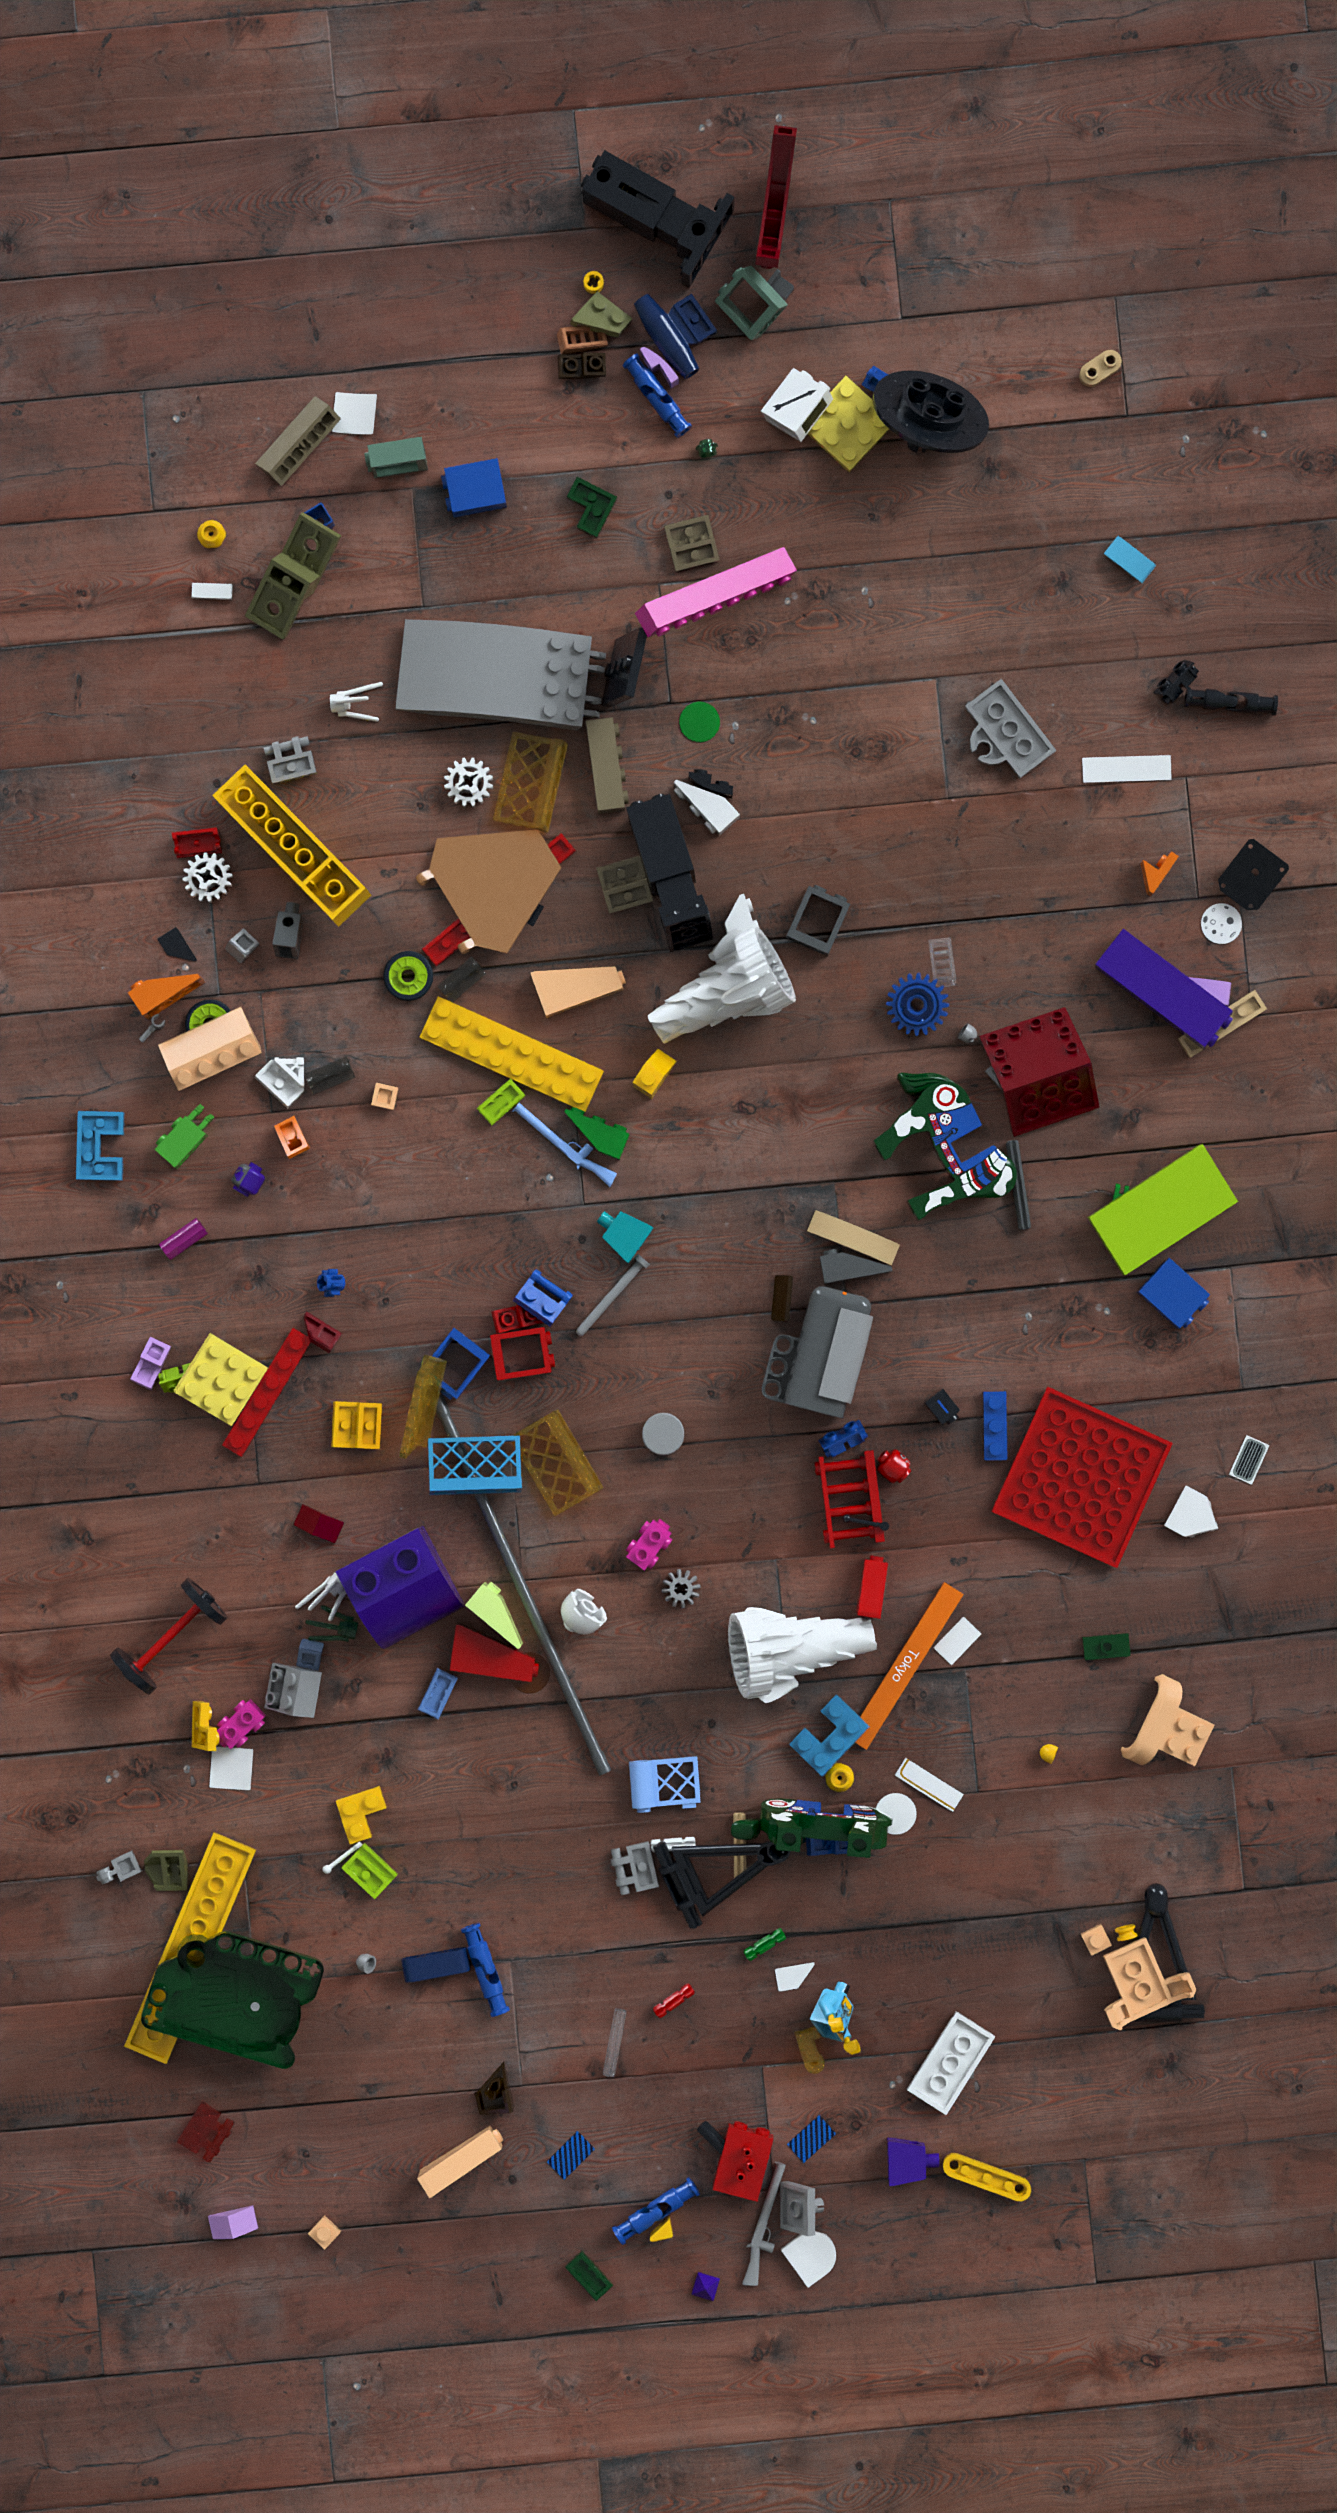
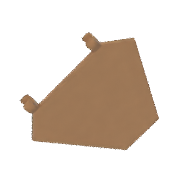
[416,829,562,955]

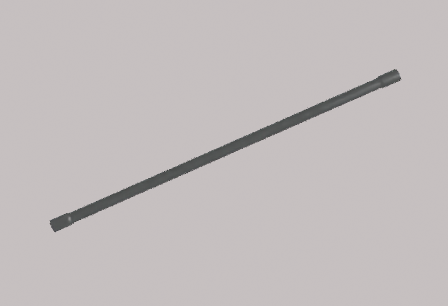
[430,1394,611,1776]

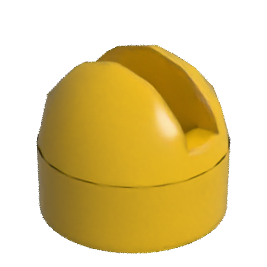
[1040,1744,1058,1764]

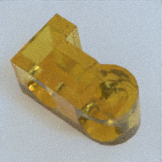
[795,2026,825,2074]

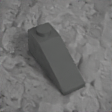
[819,1249,892,1284]

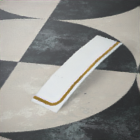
[895,1758,964,1812]

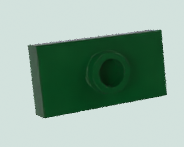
[1082,1633,1131,1660]
[565,2250,613,2301]

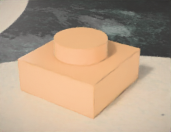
[371,1083,399,1110]
[1081,1924,1112,1956]
[308,2215,341,2250]

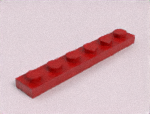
[222,1328,311,1457]

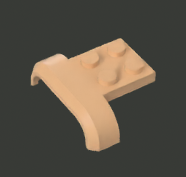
[1121,1674,1214,1766]
[1103,1937,1196,2030]

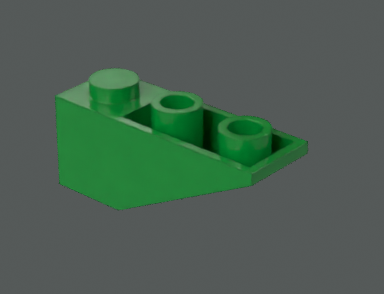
[565,1107,630,1160]

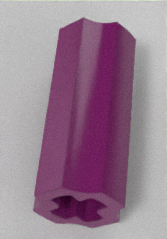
[159,1218,208,1260]

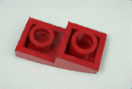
[491,1305,544,1334]

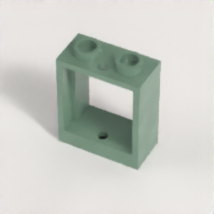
[715,265,788,340]
[364,437,428,478]

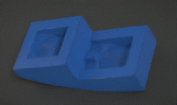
[806,1838,848,1856]

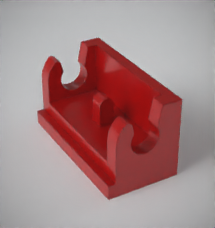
[172,827,222,859]

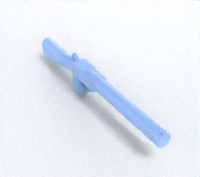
[512,1103,617,1187]

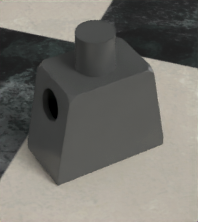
[272,902,303,959]

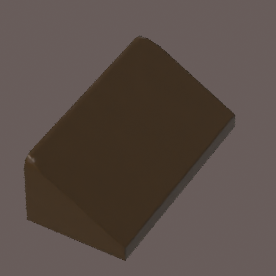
[771,1275,793,1322]

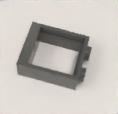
[786,885,850,956]

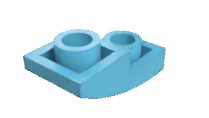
[1104,536,1156,583]

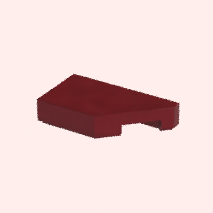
[303,1311,342,1353]

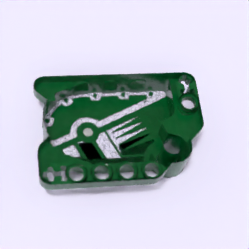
[141,1931,324,2069]

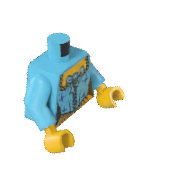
[810,1982,861,2055]

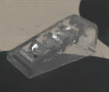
[928,937,956,987]

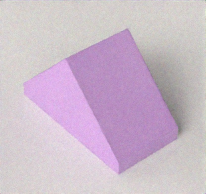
[208,2205,258,2239]

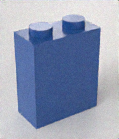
[441,458,507,517]
[1136,1258,1210,1329]

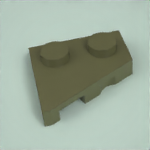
[570,291,633,338]

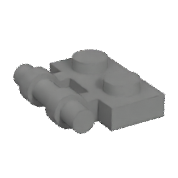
[264,736,317,785]
[610,1841,659,1895]

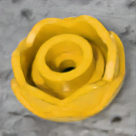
[197,520,226,548]
[825,1763,854,1792]

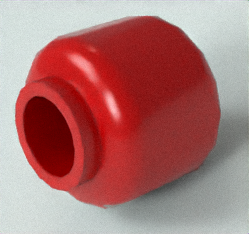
[877,1449,911,1483]

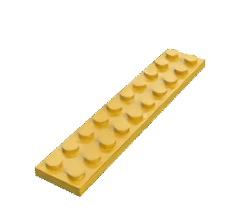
[124,1832,256,2064]

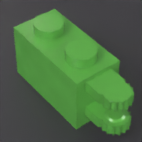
[155,1104,214,1169]

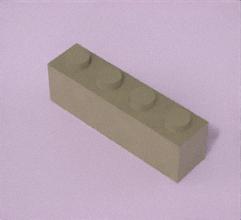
[586,717,629,814]

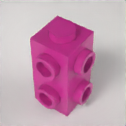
[626,1519,673,1571]
[217,1699,266,1749]

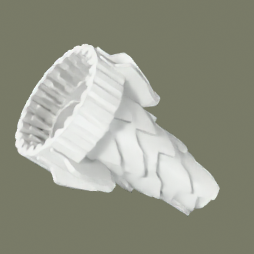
[648,927,796,1044]
[728,1607,877,1703]

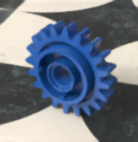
[886,972,950,1036]

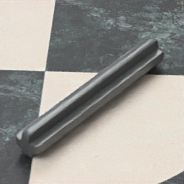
[1006,1140,1031,1230]

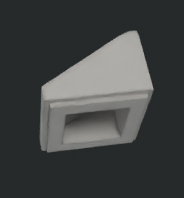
[225,928,260,963]

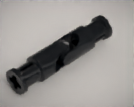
[1184,687,1278,716]

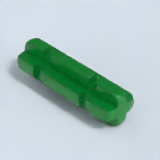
[744,1928,786,1961]

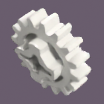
[444,757,493,807]
[183,853,233,903]

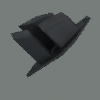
[1218,839,1289,910]

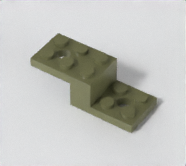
[245,512,341,639]

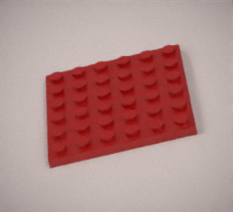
[991,1386,1173,1568]

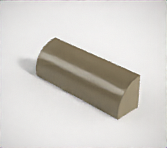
[255,396,341,486]

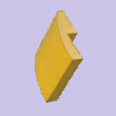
[331,1401,382,1449]

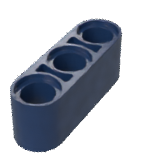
[401,1947,470,1983]

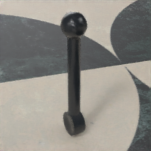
[842,1514,890,1531]

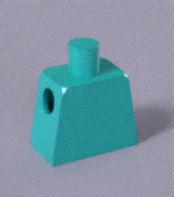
[597,1211,654,1264]

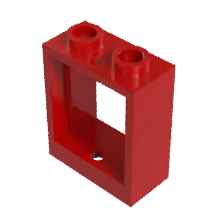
[490,1327,556,1381]

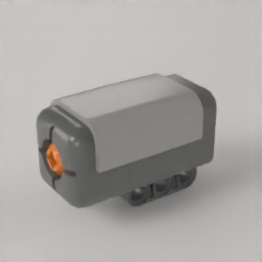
[762,1286,874,1419]

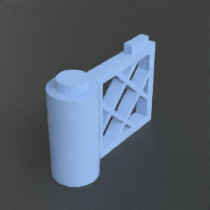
[629,1756,701,1813]

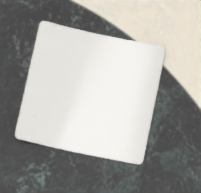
[332,392,377,434]

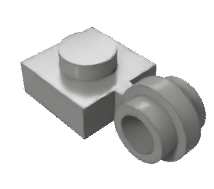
[96,1850,142,1885]

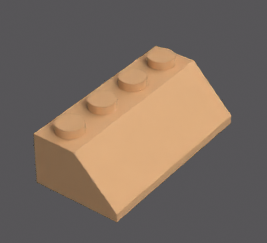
[158,1007,262,1091]

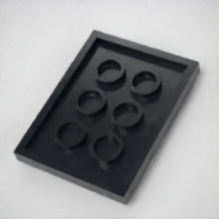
[601,628,647,708]

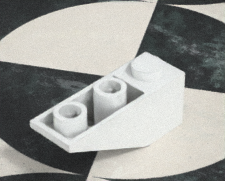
[674,780,740,836]

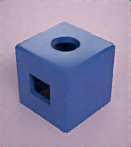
[304,503,335,529]

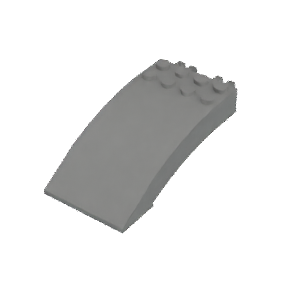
[395,619,606,731]

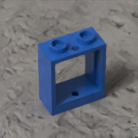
[421,1328,491,1400]

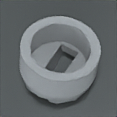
[958,1023,977,1043]
[356,1954,376,1974]

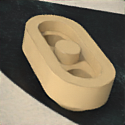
[1079,350,1122,387]

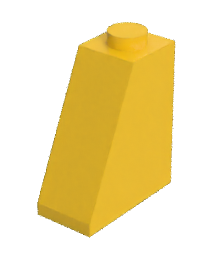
[632,1049,677,1099]

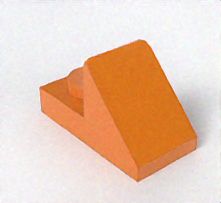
[1141,851,1179,897]
[274,1116,311,1159]

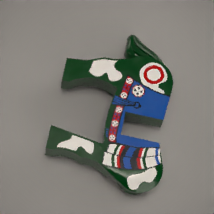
[873,1072,1017,1221]
[731,1798,893,1858]

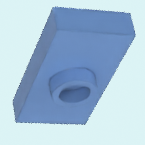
[418,1668,458,1719]

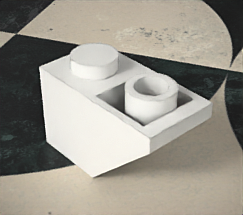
[724,894,759,933]

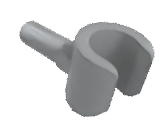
[139,1014,165,1042]

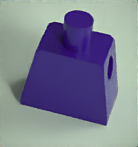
[887,2137,939,2186]

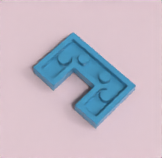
[76,1111,125,1181]
[789,1695,870,1777]

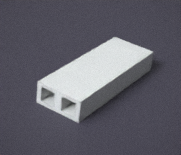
[192,583,232,600]

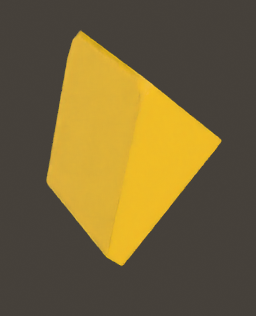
[650,2216,673,2242]

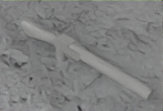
[742,2161,786,2286]

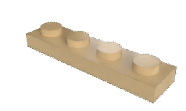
[1177,990,1267,1058]

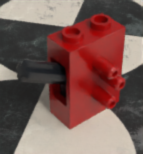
[697,2121,774,2202]

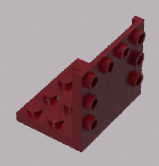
[979,1007,1100,1137]

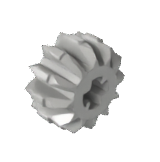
[662,1569,700,1608]

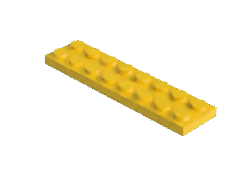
[419,996,604,1113]

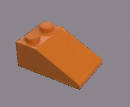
[128,974,206,1020]

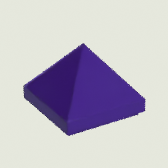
[691,2272,720,2301]

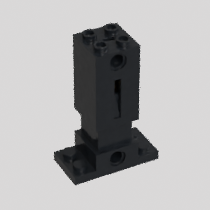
[581,150,735,288]
[626,794,713,953]

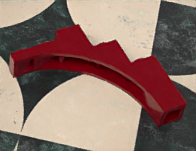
[755,125,797,269]

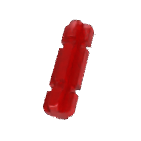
[653,1983,695,2018]

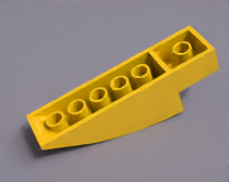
[212,764,372,927]

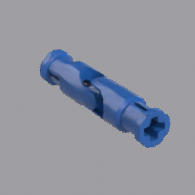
[622,353,692,438]
[461,1922,510,2017]
[612,2177,700,2245]

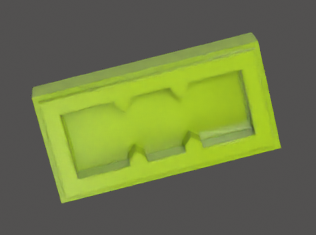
[477,1078,526,1126]

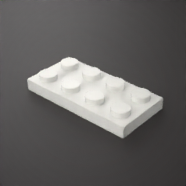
[907,2011,995,2115]

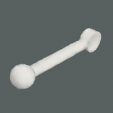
[322,1841,363,1874]

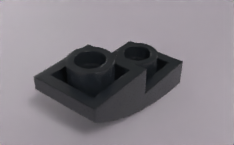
[689,769,733,798]

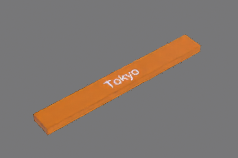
[855,1582,964,1750]

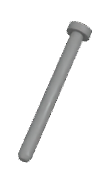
[576,1254,650,1336]

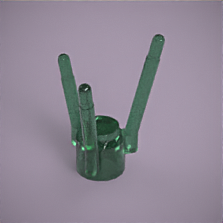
[305,1605,359,1642]

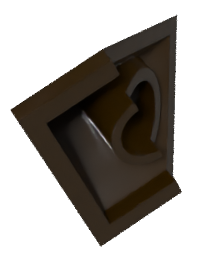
[474,2062,514,2115]

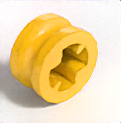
[583,271,604,294]
[1115,1924,1138,1941]

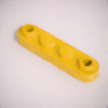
[942,2153,1031,2201]

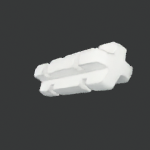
[651,1837,696,1853]

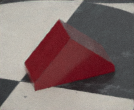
[293,1504,345,1543]

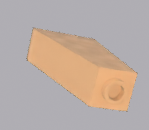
[531,966,626,1018]
[417,2125,503,2198]

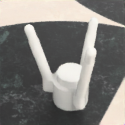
[330,682,383,722]
[295,1572,347,1621]

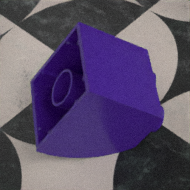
[335,1526,466,1649]

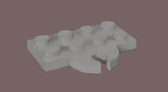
[965,679,1056,779]

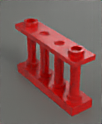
[814,1450,885,1548]

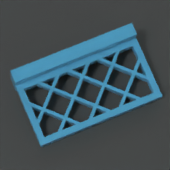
[428,1436,522,1495]

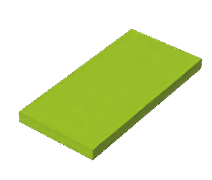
[1087,1144,1238,1275]

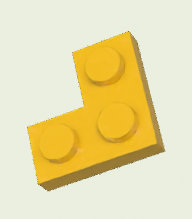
[191,1701,219,1751]
[336,1786,387,1844]

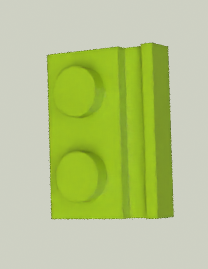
[342,1843,398,1899]

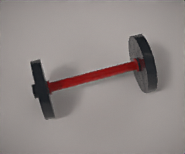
[110,1578,228,1695]

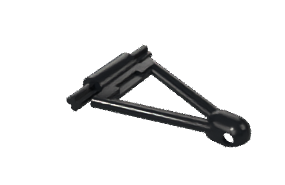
[653,1841,791,1929]
[1119,1883,1205,2022]

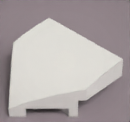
[255,1057,304,1109]
[1164,1486,1218,1538]

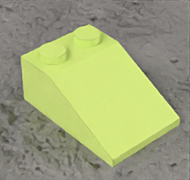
[465,1582,523,1649]

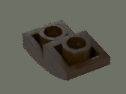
[557,352,606,379]

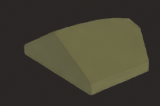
[144,1850,188,1891]

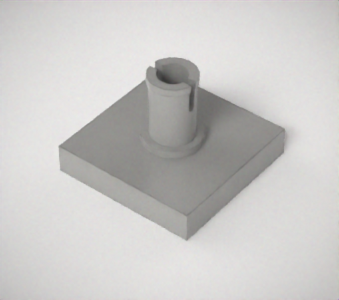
[780,2181,824,2236]

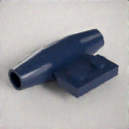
[634,294,717,379]

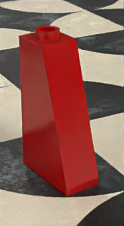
[450,1624,539,1682]

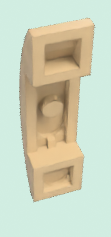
[807,1210,900,1266]

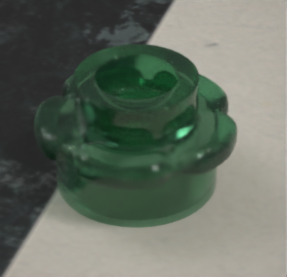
[696,439,718,458]

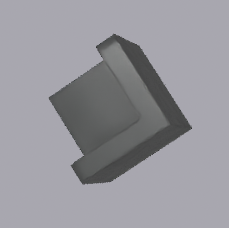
[767,269,794,301]

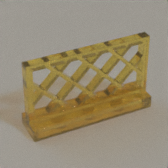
[493,732,568,832]
[399,1355,447,1459]
[512,1409,604,1516]

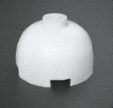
[561,1589,607,1635]

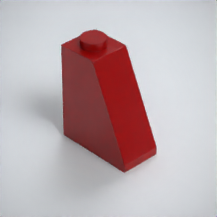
[856,1555,888,1619]

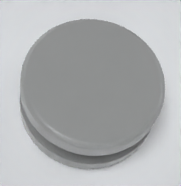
[642,1413,684,1455]

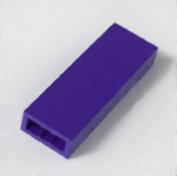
[1095,929,1233,1050]

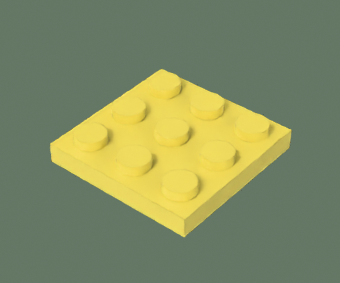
[808,376,890,473]
[174,1333,268,1426]

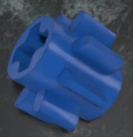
[317,1269,345,1297]

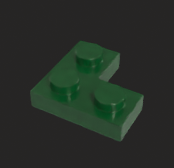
[567,477,617,539]

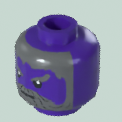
[231,1162,265,1197]

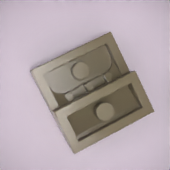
[664,514,719,571]
[596,855,653,914]

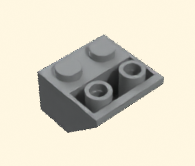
[264,1663,322,1718]

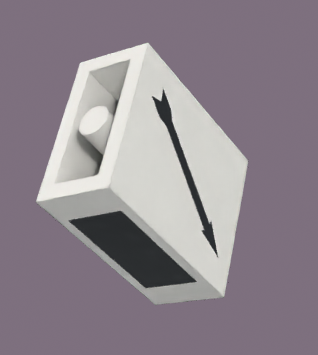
[761,368,833,442]

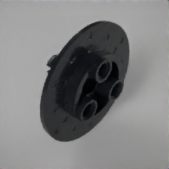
[873,370,989,453]

